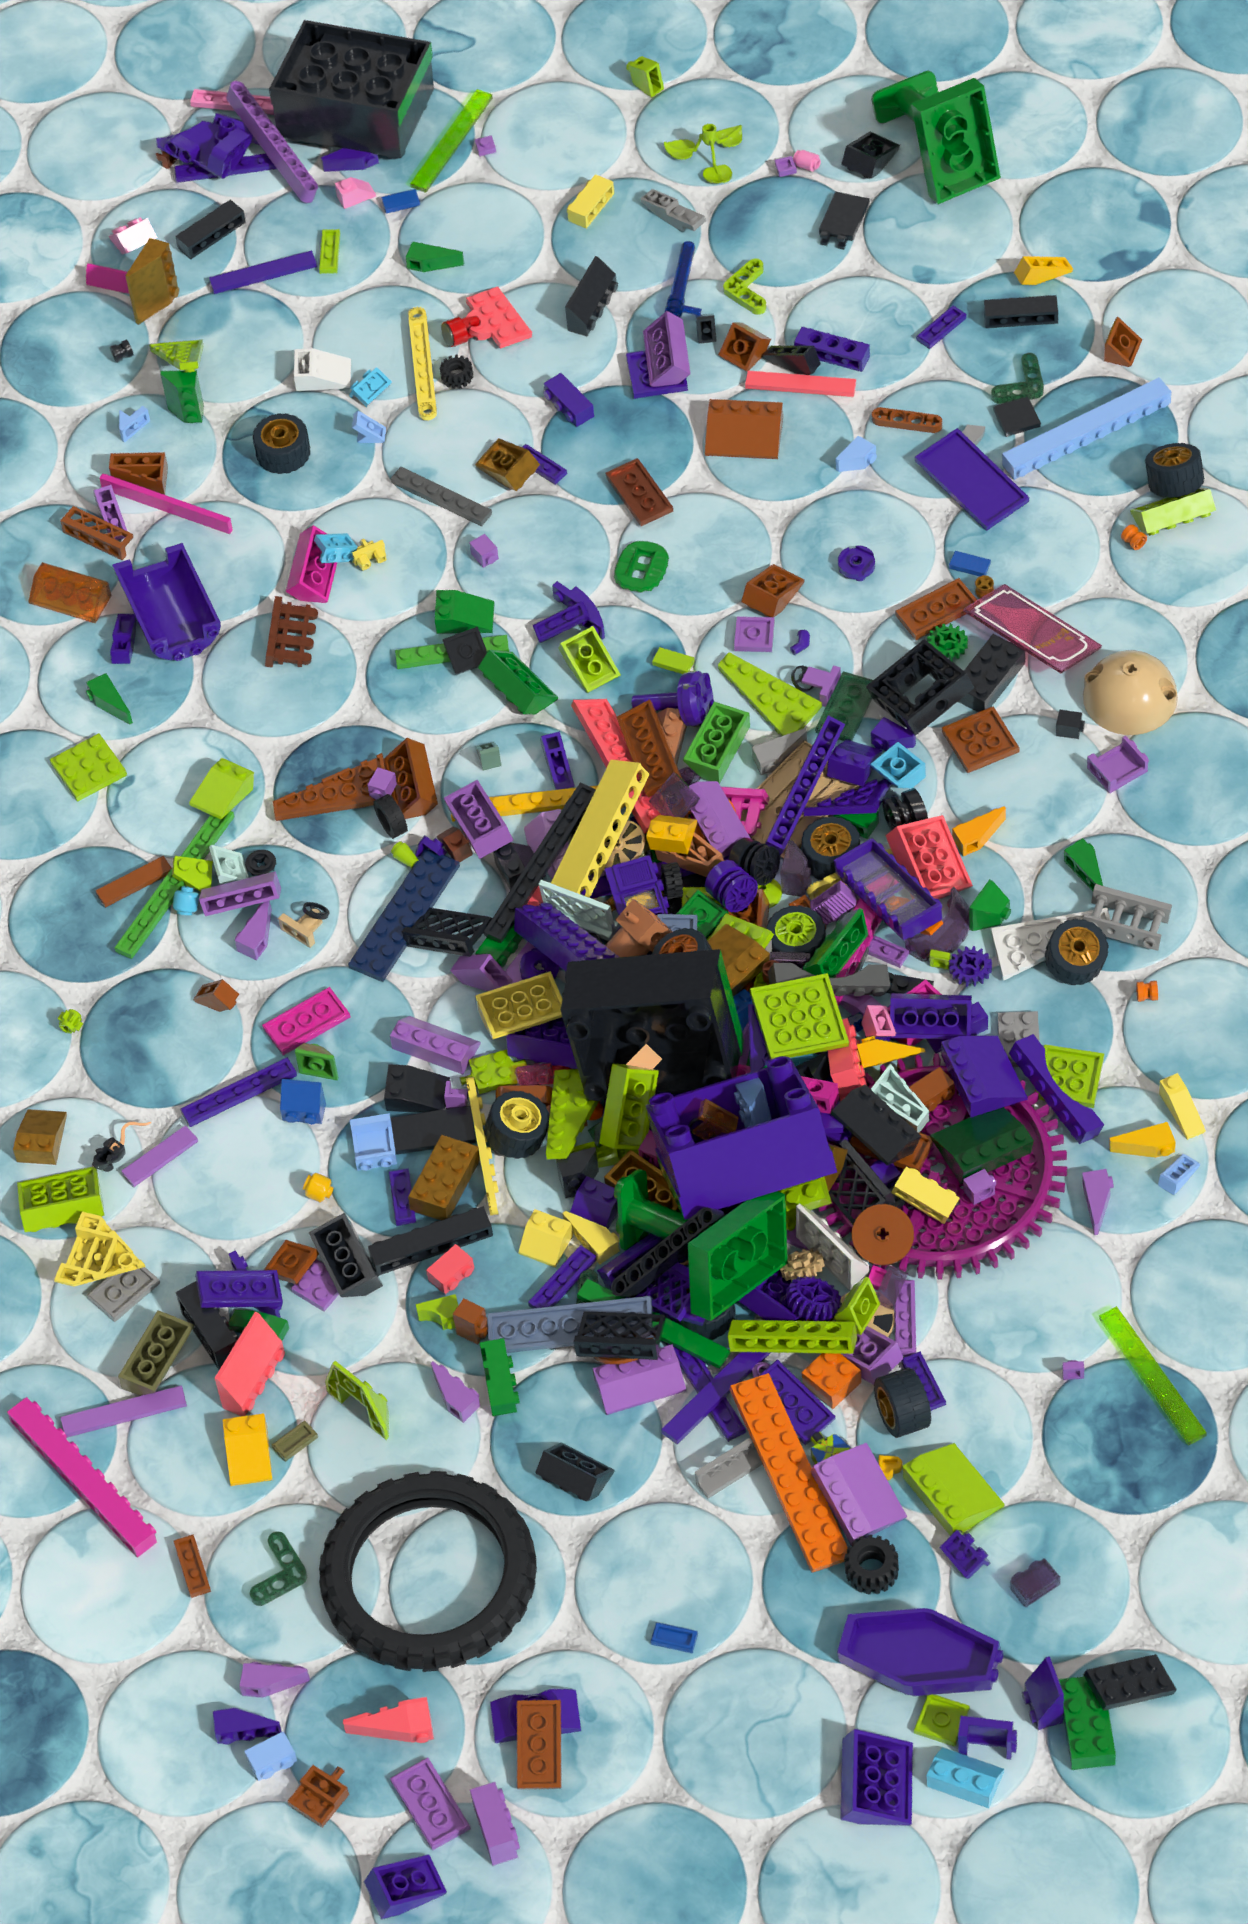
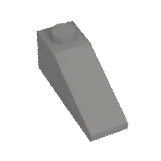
[752,728,807,775]

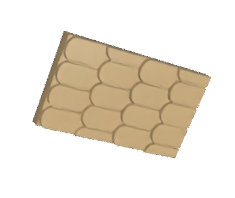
[740,740,861,861]

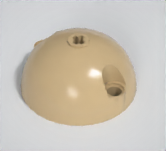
[1083,650,1178,735]

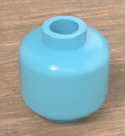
[173,886,199,915]

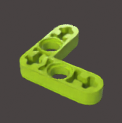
[723,258,766,315]

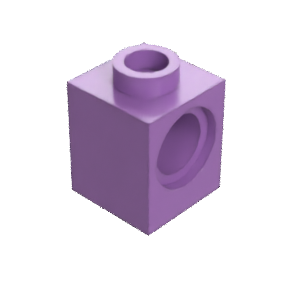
[963,1169,996,1205]

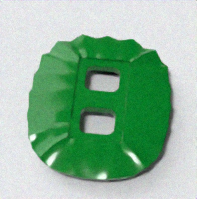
[614,541,669,593]

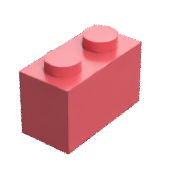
[426,1244,475,1294]

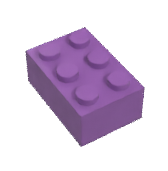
[470,1782,520,1866]

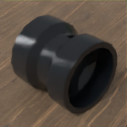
[110,339,134,363]

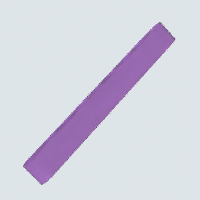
[226,81,318,203]

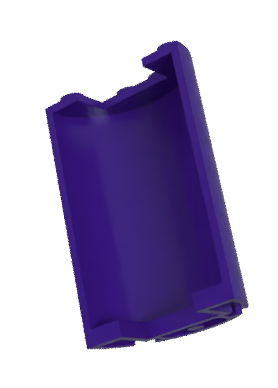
[112,543,221,661]

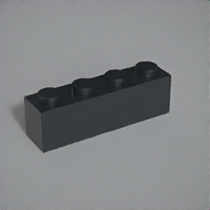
[175,199,246,259]
[984,295,1058,328]

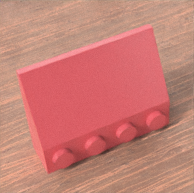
[885,815,973,900]
[215,1312,285,1416]

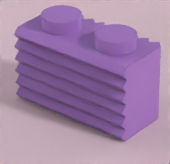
[810,880,856,925]

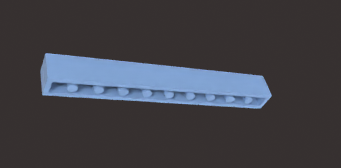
[1002,377,1171,480]

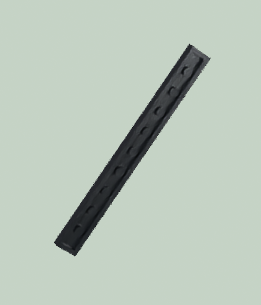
[484,782,596,943]

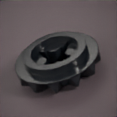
[245,850,277,876]

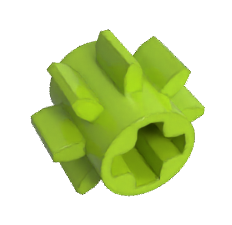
[58,1009,83,1034]

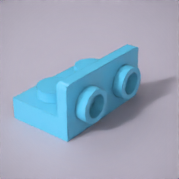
[349,367,392,407]
[314,533,357,563]

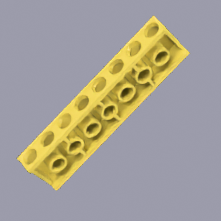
[549,760,649,900]

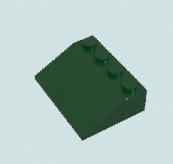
[930,1107,1034,1184]

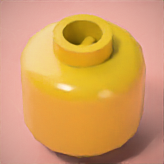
[303,1173,334,1202]

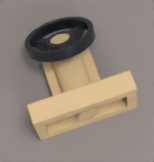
[278,902,330,948]

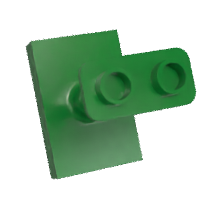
[871,70,1001,204]
[614,1169,788,1321]

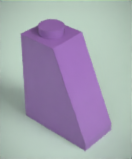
[450,954,513,991]

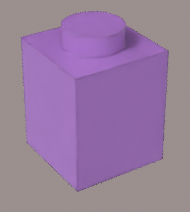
[469,534,499,568]
[368,767,397,800]

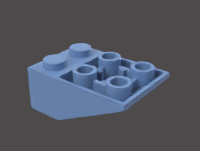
[734,1078,772,1128]

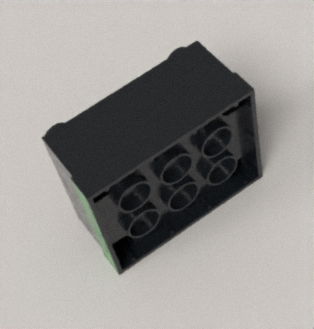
[269,20,434,159]
[560,949,744,1101]

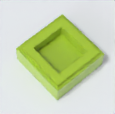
[929,949,951,970]

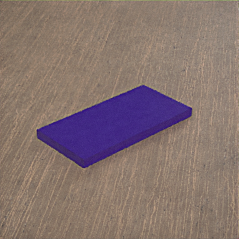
[915,428,1030,531]

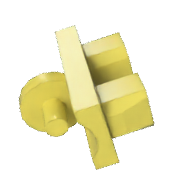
[352,538,387,571]

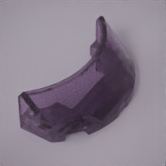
[905,887,970,962]

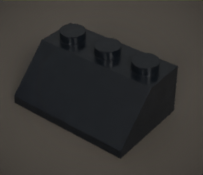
[535,1442,615,1501]

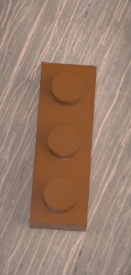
[174,1534,211,1598]

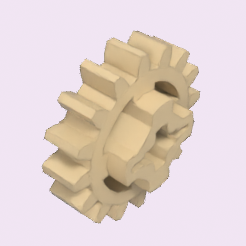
[780,1249,825,1282]

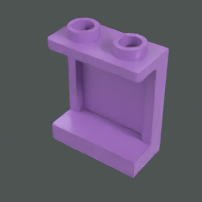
[1087,735,1149,793]

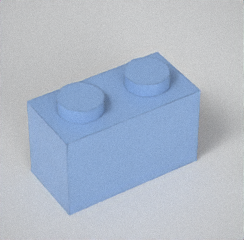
[245,1731,297,1781]

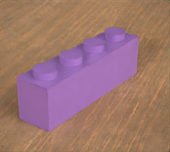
[199,871,282,916]

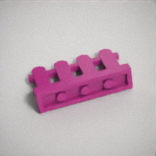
[689,787,769,836]

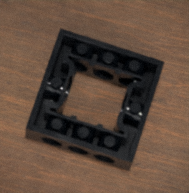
[866,639,974,736]

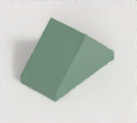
[476,742,501,771]

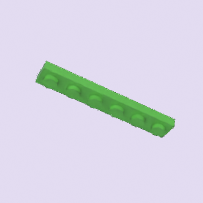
[395,634,509,669]

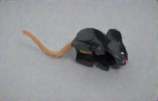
[92,1122,151,1172]

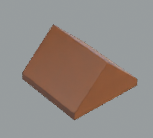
[1104,317,1142,367]

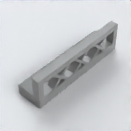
[695,1437,763,1499]

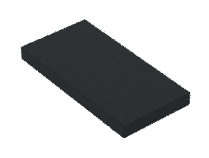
[391,1106,476,1155]

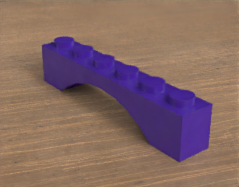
[1009,1034,1104,1144]

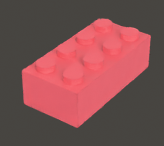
[828,1018,867,1101]

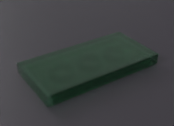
[815,671,873,741]

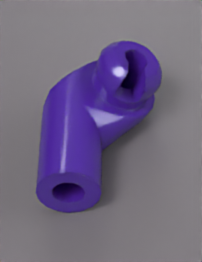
[790,629,810,655]

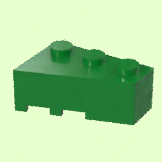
[479,1338,520,1417]

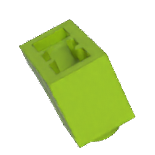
[415,1294,458,1330]

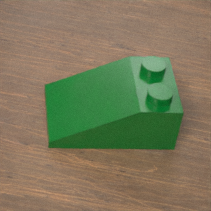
[435,590,495,634]

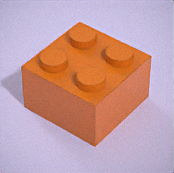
[802,1353,862,1409]

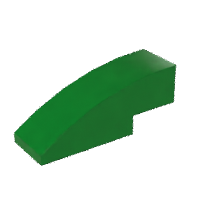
[228,1310,289,1341]

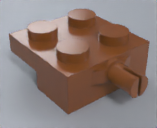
[287,1765,349,1828]

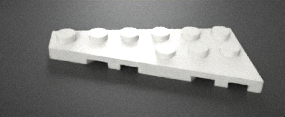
[991,908,1111,981]

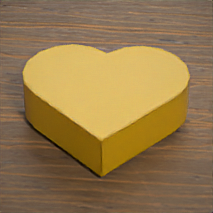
[878,1455,903,1480]

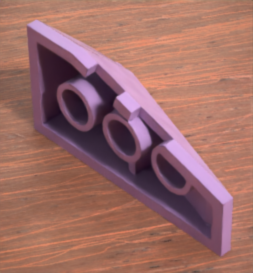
[524,809,568,879]

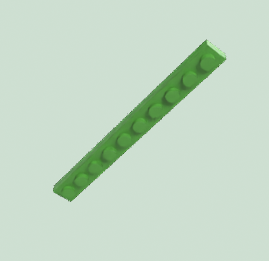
[114,811,235,959]

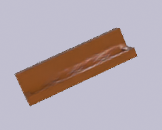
[60,506,134,560]

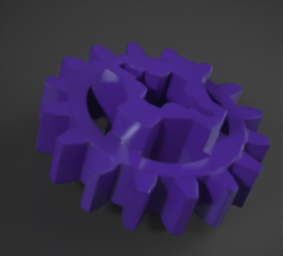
[949,946,992,987]

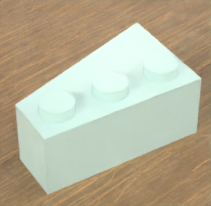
[871,1063,929,1133]

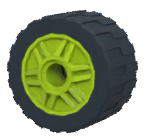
[766,905,826,970]

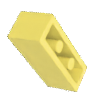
[567,174,614,229]
[891,1166,959,1224]

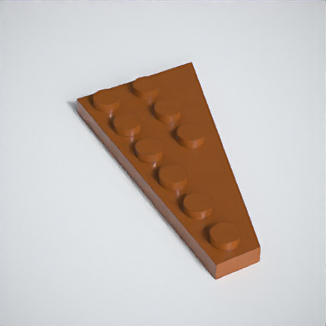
[273,753,385,821]

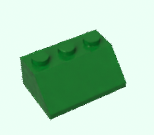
[160,370,204,423]

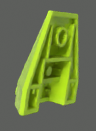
[325,1361,389,1440]

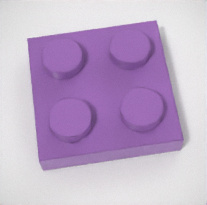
[734,617,775,652]
[291,1259,339,1312]

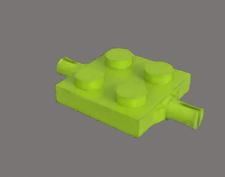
[459,1049,527,1094]

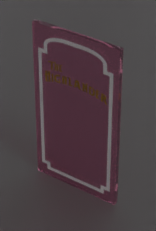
[963,584,1102,674]

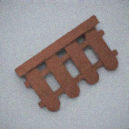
[265,596,318,668]

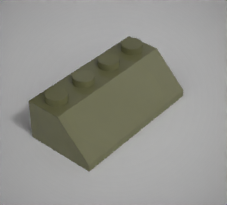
[118,1310,194,1396]

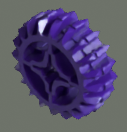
[785,1275,841,1321]

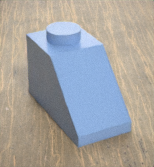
[836,436,877,472]

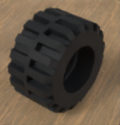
[845,1535,899,1595]

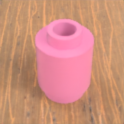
[793,150,821,172]

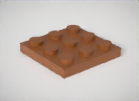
[942,706,1020,773]

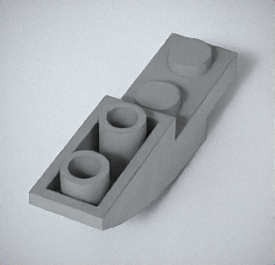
[641,189,706,231]

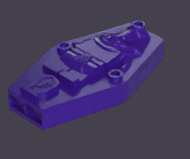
[837,1608,1004,1696]

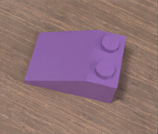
[842,1326,903,1385]

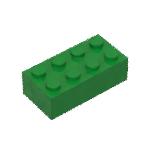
[1059,1676,1116,1770]

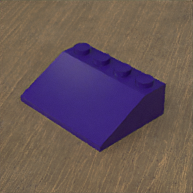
[506,1017,577,1069]
[941,1036,1028,1117]
[738,1269,806,1321]
[841,1729,913,1826]

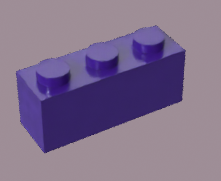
[543,373,594,427]

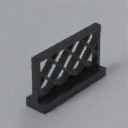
[402,907,492,957]
[829,1139,896,1225]
[573,1311,666,1360]

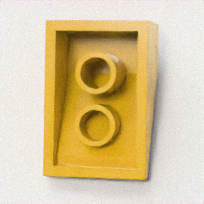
[857,1036,926,1068]
[223,1413,272,1486]

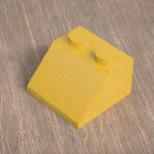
[646,815,697,854]

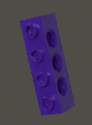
[794,327,870,372]

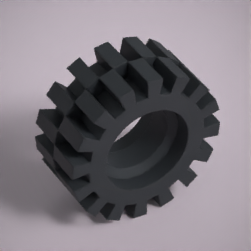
[440,355,473,389]
[660,862,683,899]

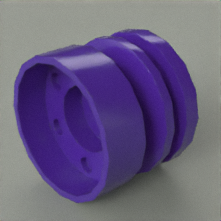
[705,860,758,912]

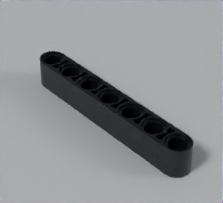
[611,1207,725,1298]

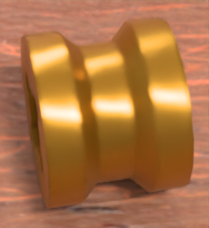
[975,575,994,599]

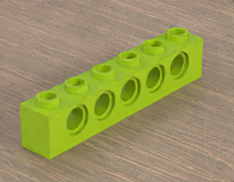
[728,1320,857,1354]

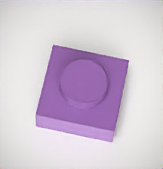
[475,135,496,156]
[775,156,797,177]
[1062,1360,1084,1380]

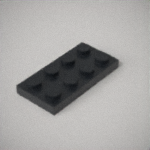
[1083,1654,1177,1711]

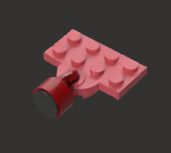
[441,286,532,349]

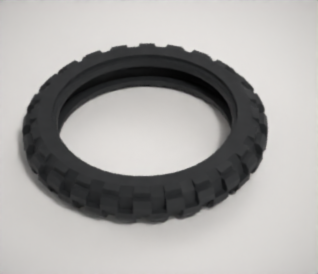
[319,1471,537,1672]

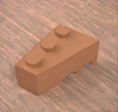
[655,832,724,877]

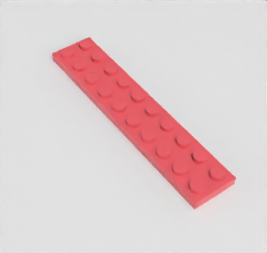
[571,699,675,834]

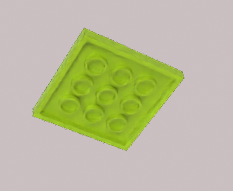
[749,973,849,1060]

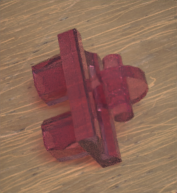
[516,1062,554,1086]

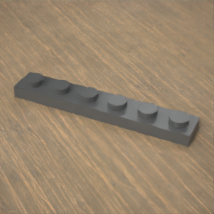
[390,467,492,527]

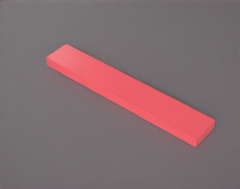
[745,371,856,397]

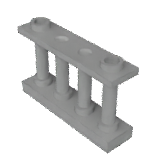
[1083,884,1172,951]

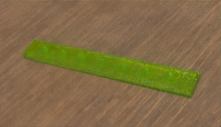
[410,89,493,193]
[1099,1306,1207,1445]

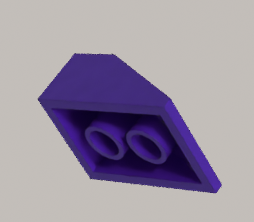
[827,739,883,787]
[1022,1656,1064,1730]
[364,1854,447,1920]

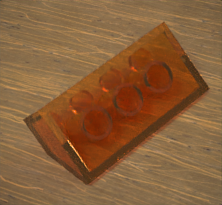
[29,562,112,623]

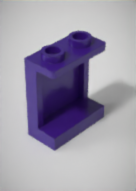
[958,1716,1017,1760]

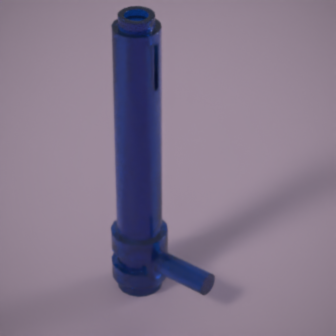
[665,241,702,317]

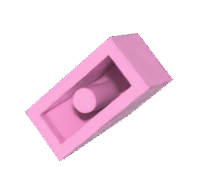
[335,177,376,209]
[861,1005,896,1037]

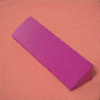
[86,264,129,294]

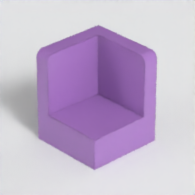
[444,1081,468,1109]

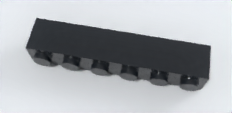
[368,1206,493,1276]

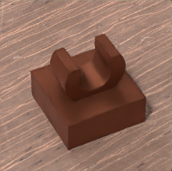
[156,150,177,169]

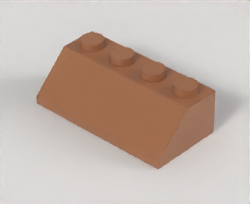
[657,708,687,764]

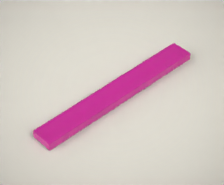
[99,473,233,534]

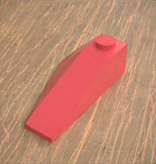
[343,1697,434,1743]

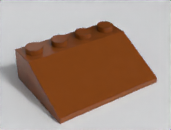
[705,399,784,459]

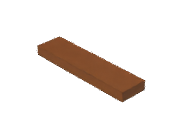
[95,856,172,908]

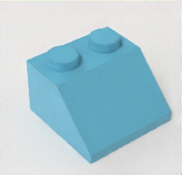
[870,742,926,788]

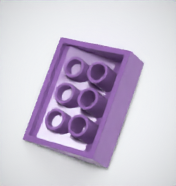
[811,1443,907,1546]

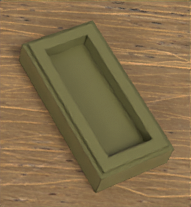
[272,1420,318,1462]

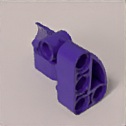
[156,118,252,179]

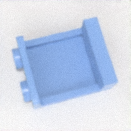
[350,1113,397,1171]

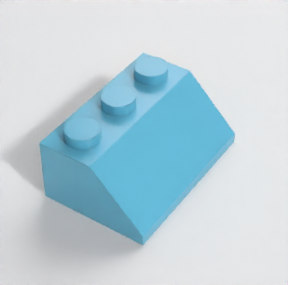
[927,1747,1004,1808]

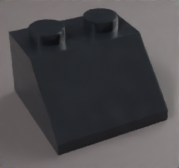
[493,842,546,890]
[556,1147,599,1199]

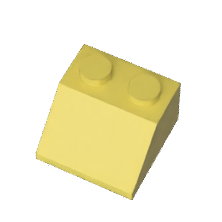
[519,1209,573,1268]

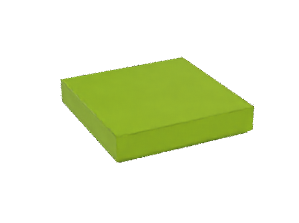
[914,1695,970,1747]

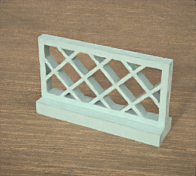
[539,880,619,941]

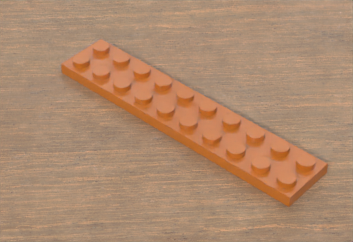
[729,1373,848,1573]

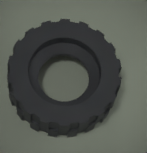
[373,794,408,839]

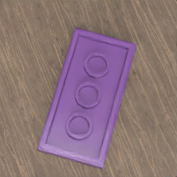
[390,1757,471,1851]

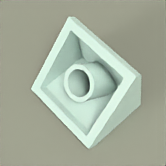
[209,845,249,885]

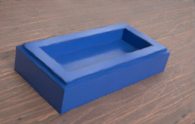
[382,189,420,214]
[949,551,991,577]
[651,1622,698,1654]

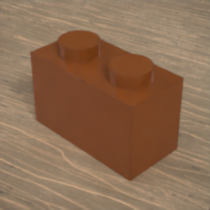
[909,1067,955,1111]
[453,1298,488,1345]

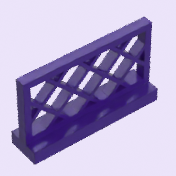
[635,1262,691,1321]

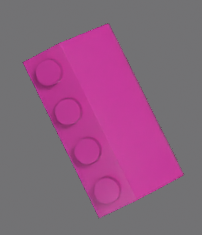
[285,525,337,603]

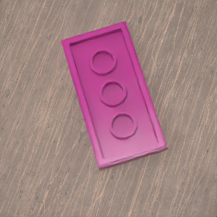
[262,987,351,1056]

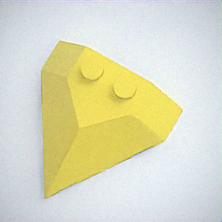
[54,1212,146,1287]

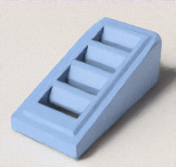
[1158,1154,1200,1195]

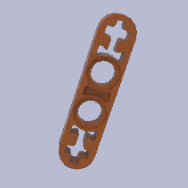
[872,407,942,433]

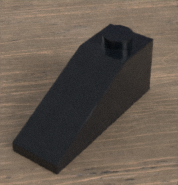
[762,346,821,375]

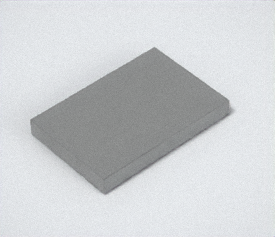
[87,1267,160,1322]

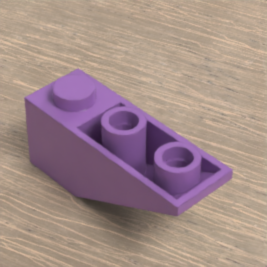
[235,901,272,961]
[431,1361,480,1423]
[239,1662,310,1698]

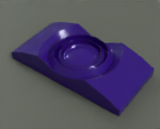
[490,1689,581,1743]

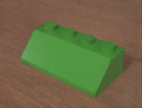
[683,701,750,784]

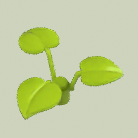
[664,124,742,183]

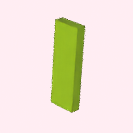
[319,229,341,274]

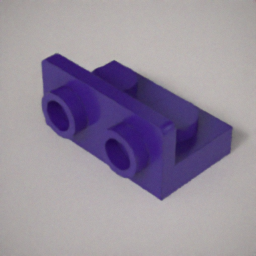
[939,1530,990,1579]

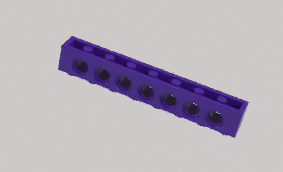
[765,715,845,856]

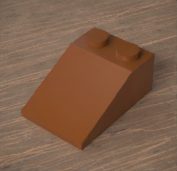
[741,564,805,617]

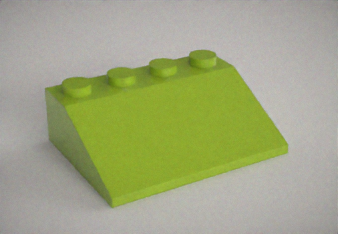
[17,1167,105,1233]
[902,1443,1005,1536]

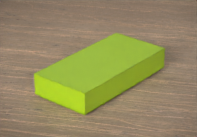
[652,647,695,674]

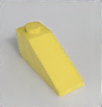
[1159,1073,1206,1140]
[562,1211,620,1265]

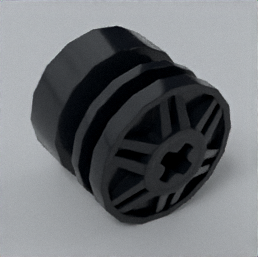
[882,788,928,830]
[729,838,780,885]

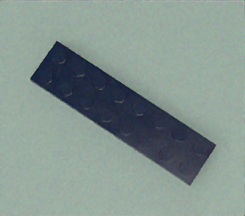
[348,848,460,982]

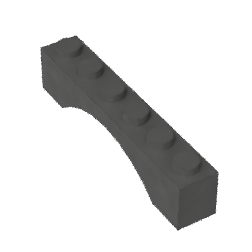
[768,963,890,997]

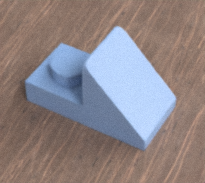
[119,406,150,443]
[352,411,386,443]

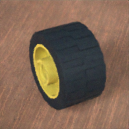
[484,1091,550,1159]

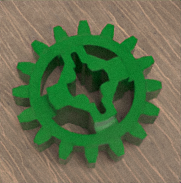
[927,624,968,661]

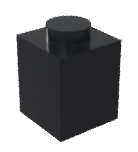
[1056,709,1085,739]

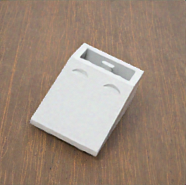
[294,348,351,391]

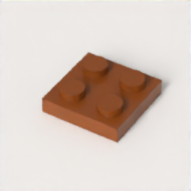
[264,1240,319,1285]

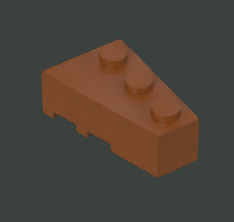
[109,452,168,495]

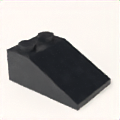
[841,131,900,179]
[384,1064,450,1112]

